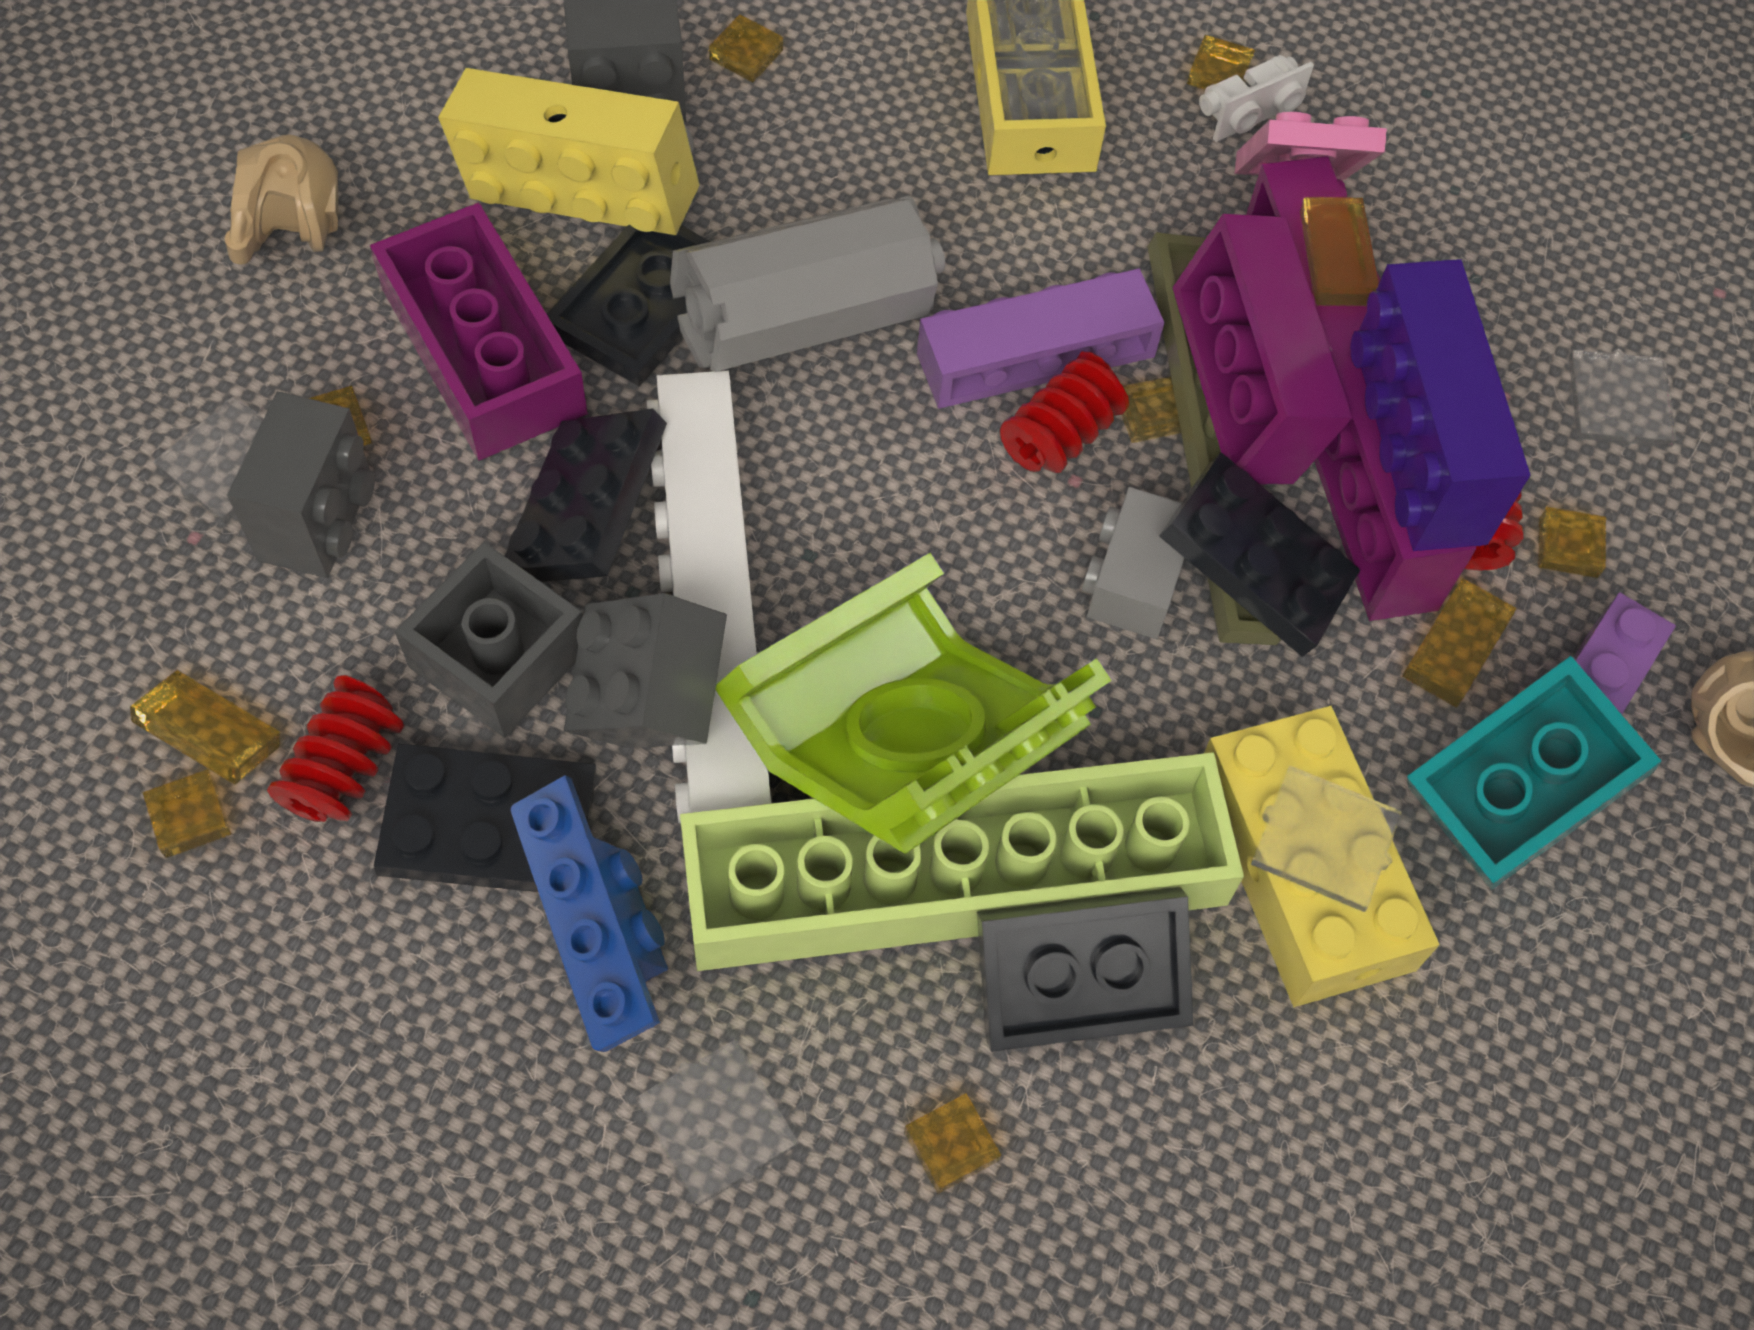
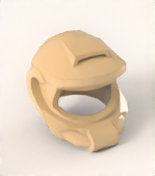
[225,135,338,265]
[1691,651,1754,788]

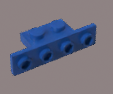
[511,776,668,1052]

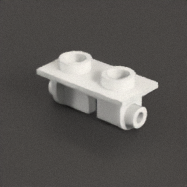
[1199,55,1314,142]

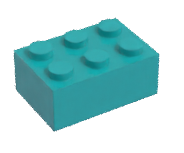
[1407,656,1662,890]

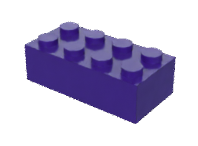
[1350,259,1531,551]

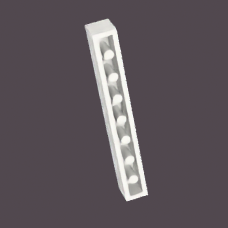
[647,370,771,823]

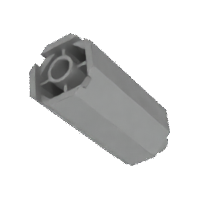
[670,196,945,372]

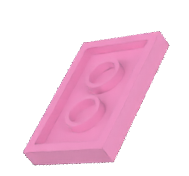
[1235,112,1387,181]

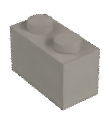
[1082,487,1184,640]

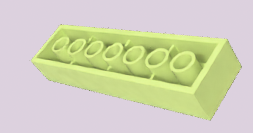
[680,752,1244,971]

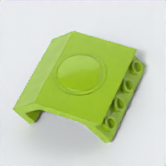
[715,553,1112,854]

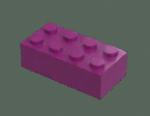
[370,202,588,461]
[1172,214,1353,484]

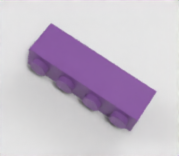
[917,268,1165,409]

